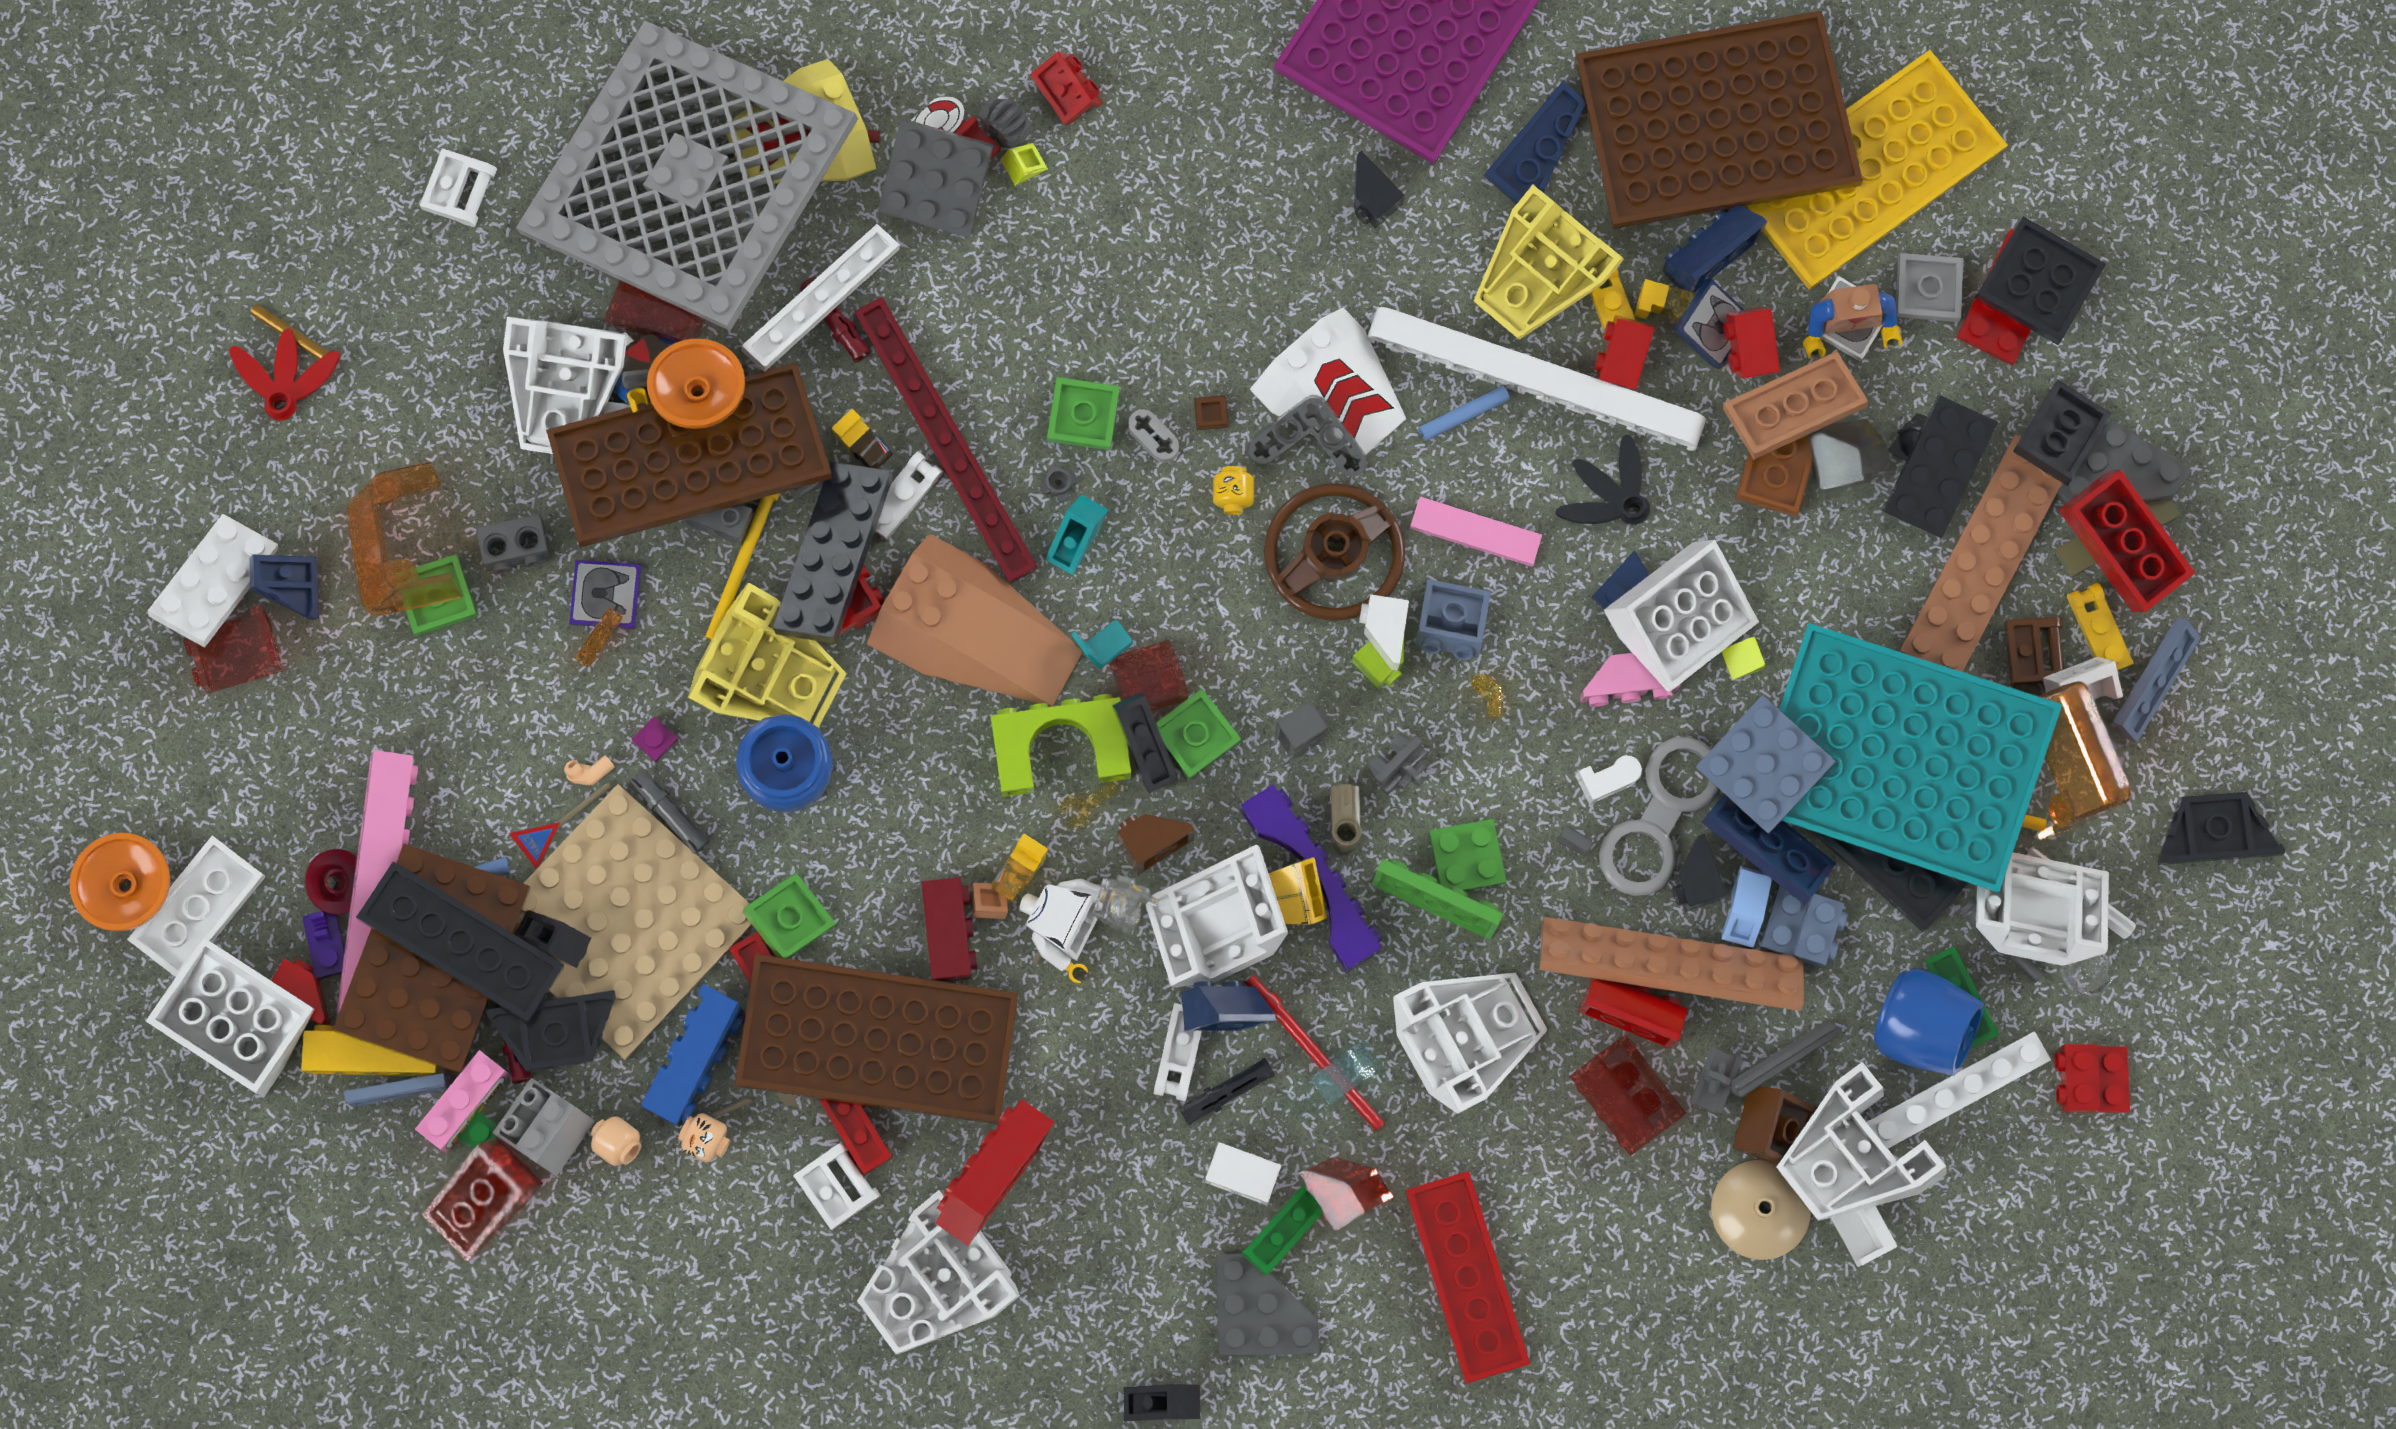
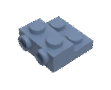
[1415,579,1491,660]
[1760,885,1848,968]

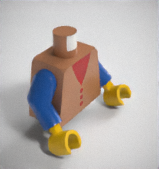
[1803,284,1902,359]

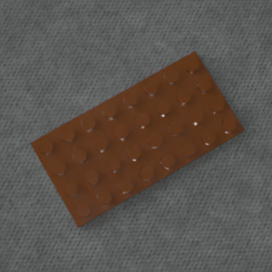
[546,362,832,548]
[735,954,1018,1125]

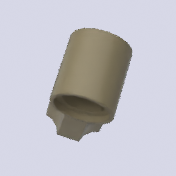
[1331,784,1362,853]

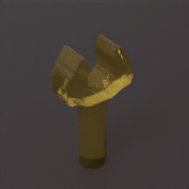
[1059,782,1118,828]

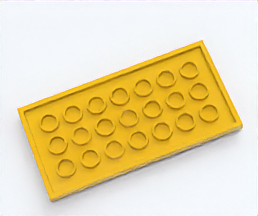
[1742,50,2008,291]

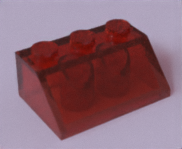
[1569,1035,1687,1156]

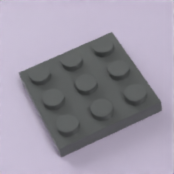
[878,118,994,238]

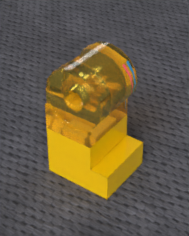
[1634,279,1695,323]
[991,834,1048,902]

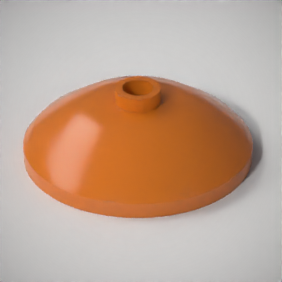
[647,339,745,429]
[70,833,170,931]

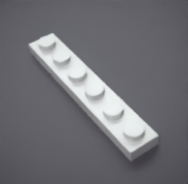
[741,224,900,372]
[1867,1031,2051,1149]

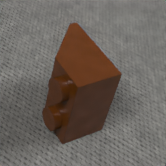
[1117,814,1194,875]
[1733,1086,1817,1164]

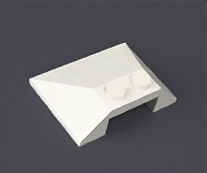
[1144,845,1288,988]
[1976,852,2109,966]

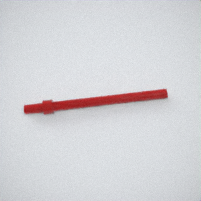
[1245,974,1385,1132]

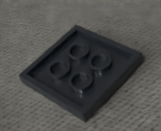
[1975,216,2106,345]

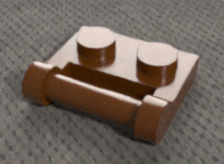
[2004,617,2064,685]

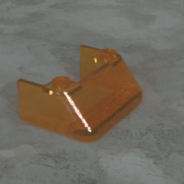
[346,462,462,616]
[2038,681,2131,840]

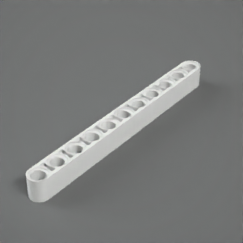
[1367,307,1706,451]

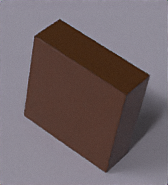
[1194,395,1229,431]

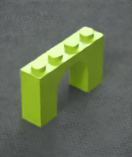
[991,694,1131,797]

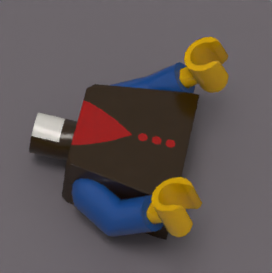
[615,332,677,413]

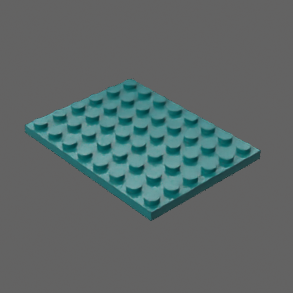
[1779,623,2063,893]

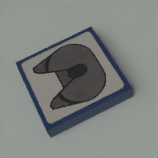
[1673,279,1744,369]

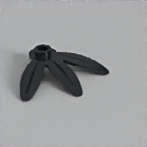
[1556,435,1650,525]

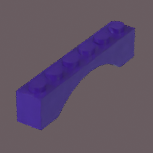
[1240,784,1382,973]

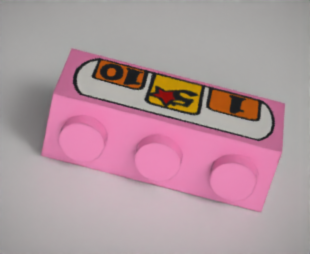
[415,1050,510,1153]

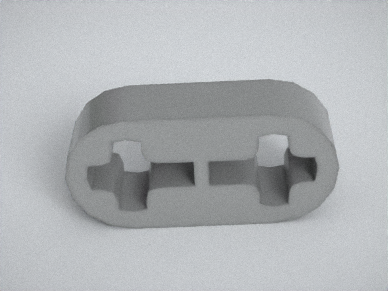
[1129,409,1179,463]

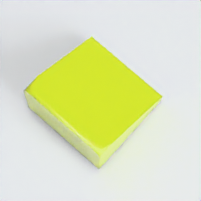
[1000,143,1048,186]
[1721,637,1765,680]

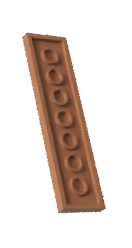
[1899,434,2062,672]
[1539,917,1804,1011]

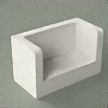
[2043,657,2123,719]
[1204,1142,1281,1205]
[1831,1206,1898,1267]

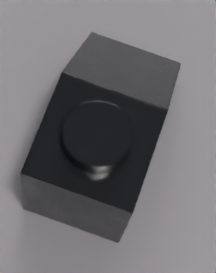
[1354,151,1405,229]
[1672,833,1726,912]
[515,909,592,968]
[1123,1384,1201,1421]

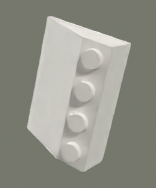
[1604,540,1759,691]
[146,937,315,1097]

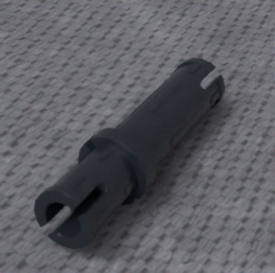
[1179,1058,1275,1125]

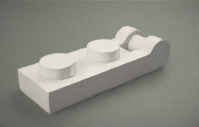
[875,451,944,540]
[1153,1003,1202,1101]

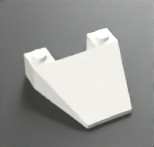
[1777,1062,1946,1221]

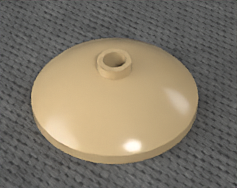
[1711,1160,1811,1260]

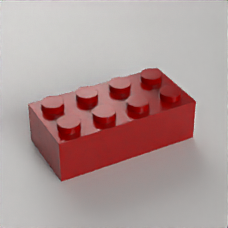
[2058,469,2195,613]
[935,1099,1054,1246]

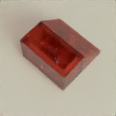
[1301,1157,1393,1231]

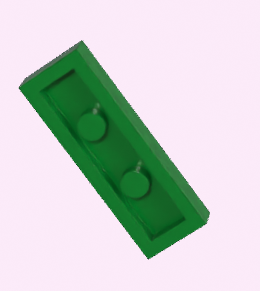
[1925,946,2000,1049]
[1241,1179,1333,1276]

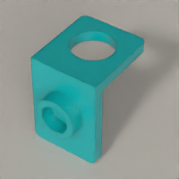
[1071,620,1133,669]

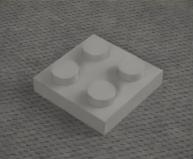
[1896,253,1963,322]

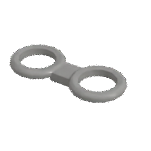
[1599,737,1719,896]

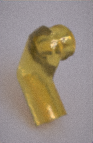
[1471,674,1504,718]

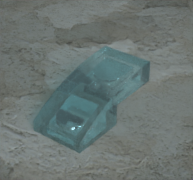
[1310,1041,1381,1106]

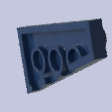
[1483,81,1586,204]

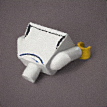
[1020,878,1124,983]

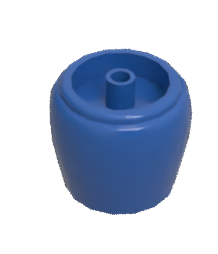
[735,714,833,813]
[1874,968,1984,1076]

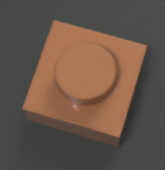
[970,883,1008,919]

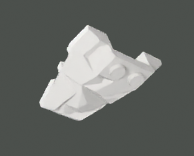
[857,1190,1020,1354]

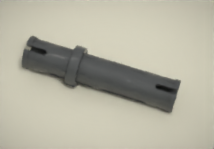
[629,769,710,854]

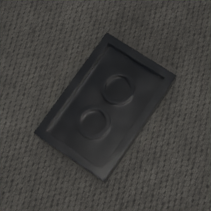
[2013,379,2112,486]

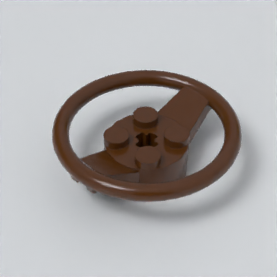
[1264,483,1405,621]

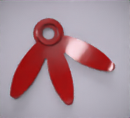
[229,328,340,421]

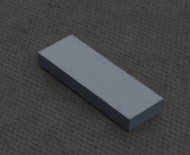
[344,1073,450,1107]

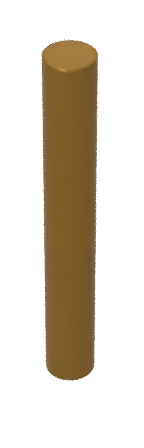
[250,304,329,360]

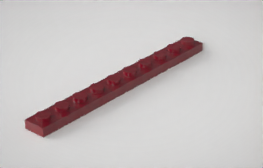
[854,297,1037,585]

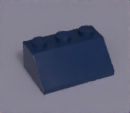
[1662,205,1767,298]

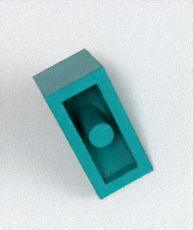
[1045,494,1109,575]

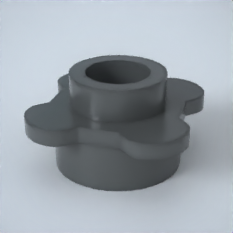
[1040,465,1077,502]

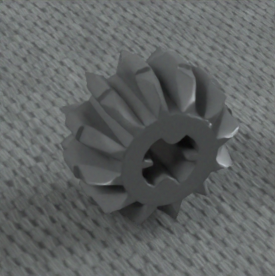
[979,94,1032,148]

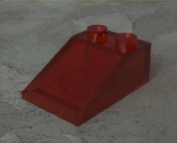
[603,280,706,342]
[422,1137,543,1262]

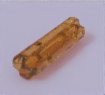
[575,608,623,667]

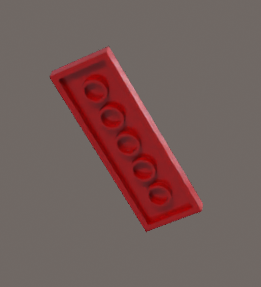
[1405,1171,1530,1384]

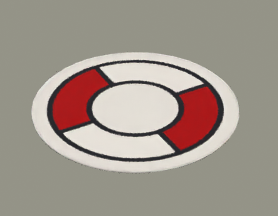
[911,97,964,133]

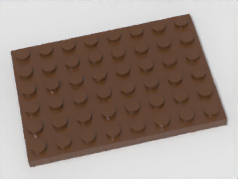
[1575,11,1863,229]

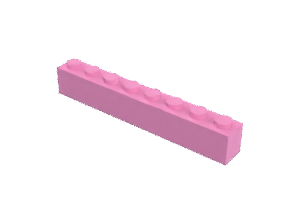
[336,750,418,1015]

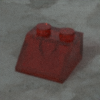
[1109,640,1189,712]

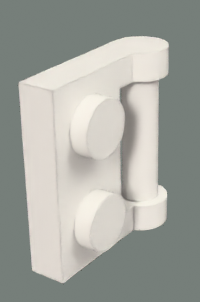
[420,149,497,227]
[793,1142,881,1231]

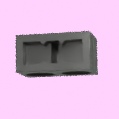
[681,504,754,546]
[476,514,551,574]
[1275,701,1329,761]

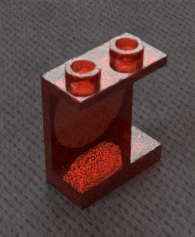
[183,604,284,694]

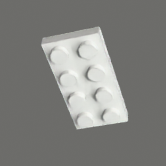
[148,514,278,648]
[127,836,266,977]

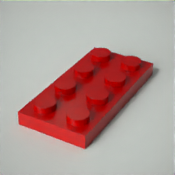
[1956,228,2031,366]

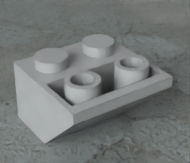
[493,1078,595,1176]

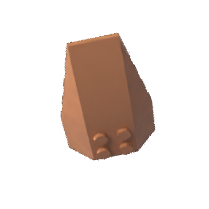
[867,534,1083,707]

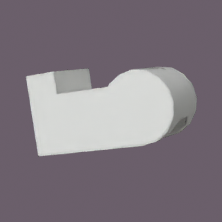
[1576,755,1642,805]

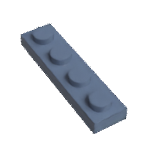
[2113,617,2201,743]

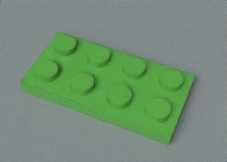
[1371,859,1503,940]

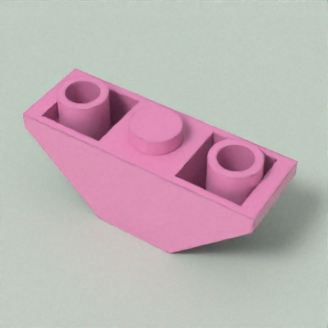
[1580,653,1680,707]

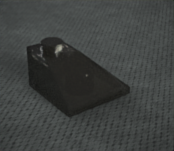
[1808,419,1893,491]

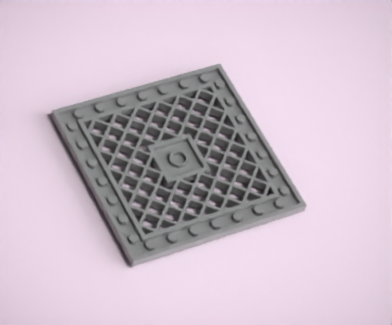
[516,21,858,331]

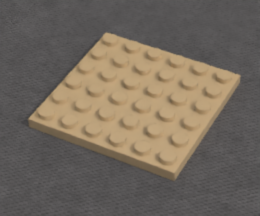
[514,784,753,1061]

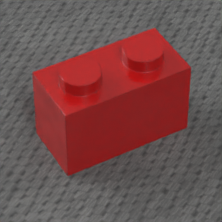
[1724,306,1780,379]
[1594,315,1655,390]

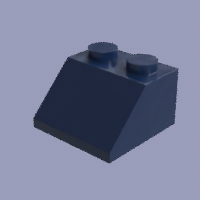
[1181,981,1276,1031]

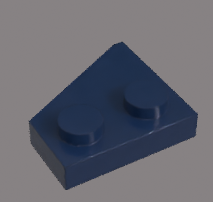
[249,554,319,620]

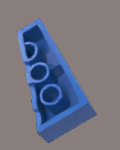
[641,984,745,1127]

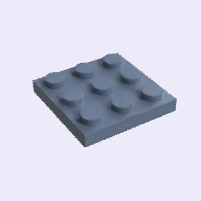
[1696,695,1836,834]

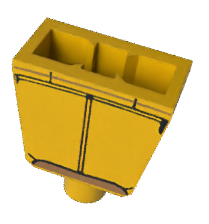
[1268,857,1327,925]

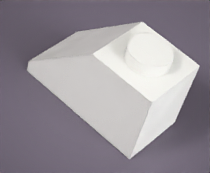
[1359,594,1409,671]

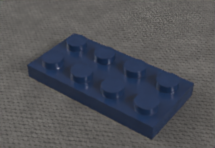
[1702,794,1837,905]

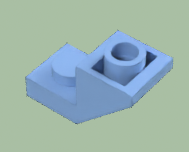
[1721,866,1772,948]

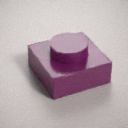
[631,716,678,763]

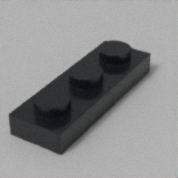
[1112,692,1179,793]

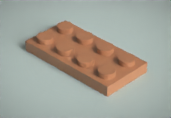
[1723,351,1868,460]

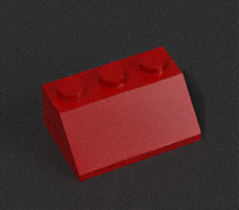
[1578,978,1688,1049]

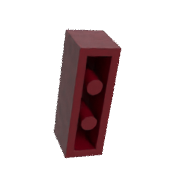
[921,877,978,982]

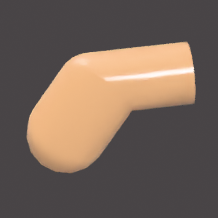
[564,755,615,786]

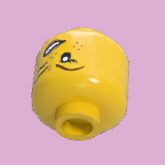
[1213,466,1254,515]

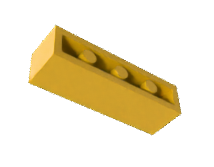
[301,1025,441,1076]

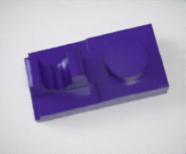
[303,911,345,979]

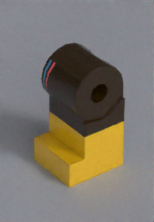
[832,409,893,469]

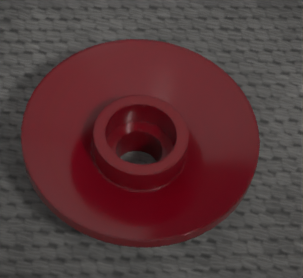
[304,849,357,915]

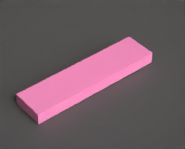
[1410,497,1542,567]

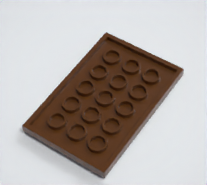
[333,844,530,1074]

